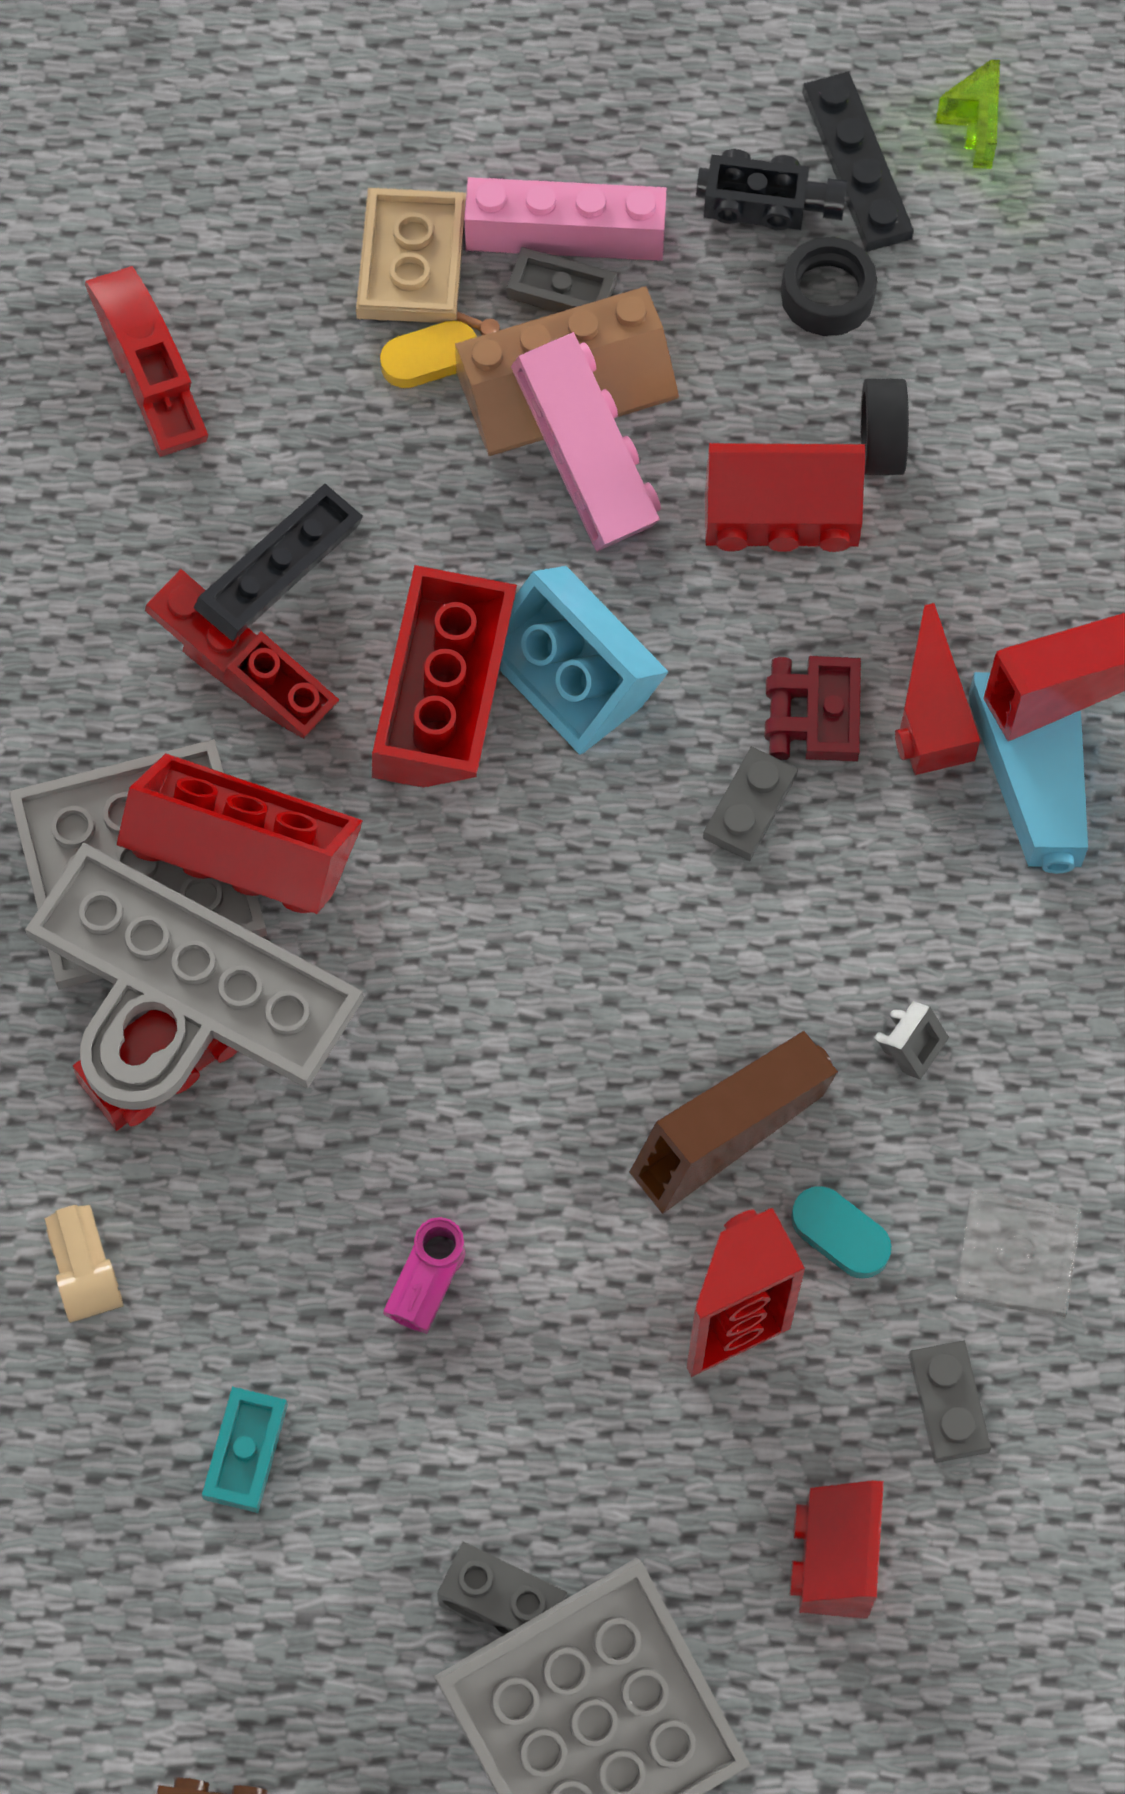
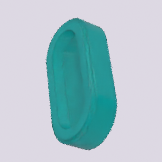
[791,1186,892,1279]

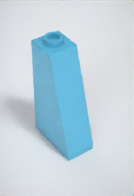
[969,672,1088,874]

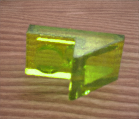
[935,60,1000,169]

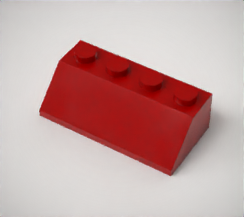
[372,565,517,788]
[116,753,363,914]
[687,1208,805,1377]

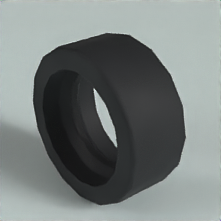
[781,236,878,336]
[860,379,909,475]

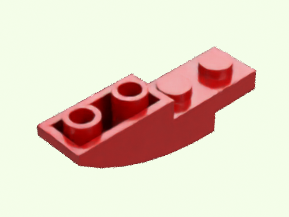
[85,266,208,457]
[145,569,340,739]

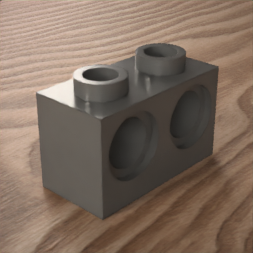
[437,1541,567,1637]

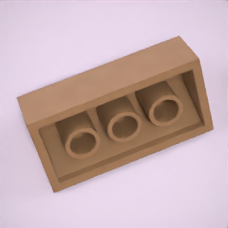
[455,286,679,456]

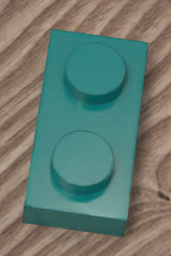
[202,1386,288,1513]

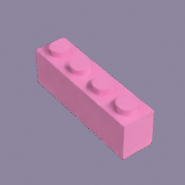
[465,177,667,261]
[511,332,661,551]

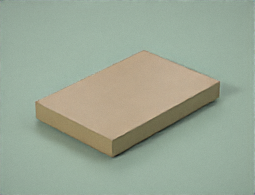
[356,188,466,323]

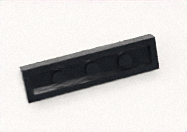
[802,71,914,252]
[193,483,363,642]

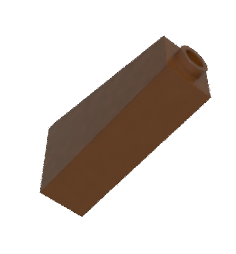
[629,1031,838,1214]

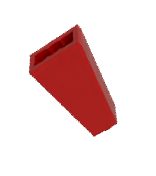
[983,613,1125,742]

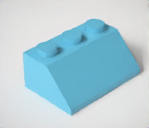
[499,566,669,755]

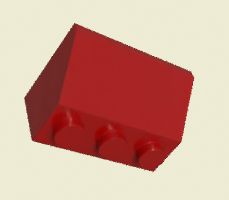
[705,443,865,552]

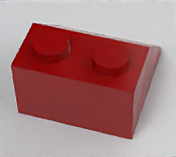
[789,1480,884,1619]

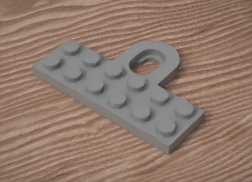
[25,842,364,1110]

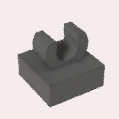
[875,1001,949,1080]

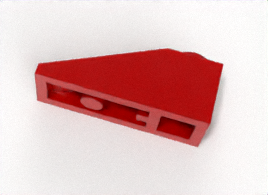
[895,603,980,775]

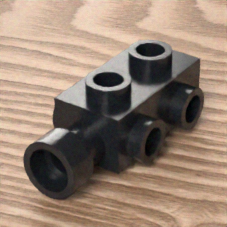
[696,149,848,230]

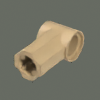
[44,1205,124,1323]

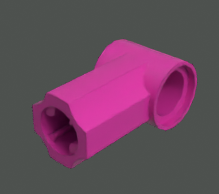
[383,1217,465,1334]

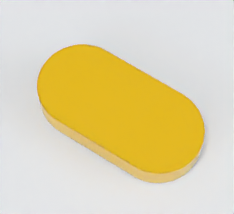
[380,321,477,388]

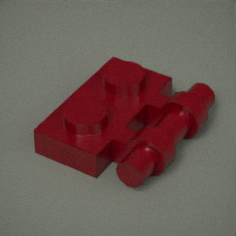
[764,656,861,762]

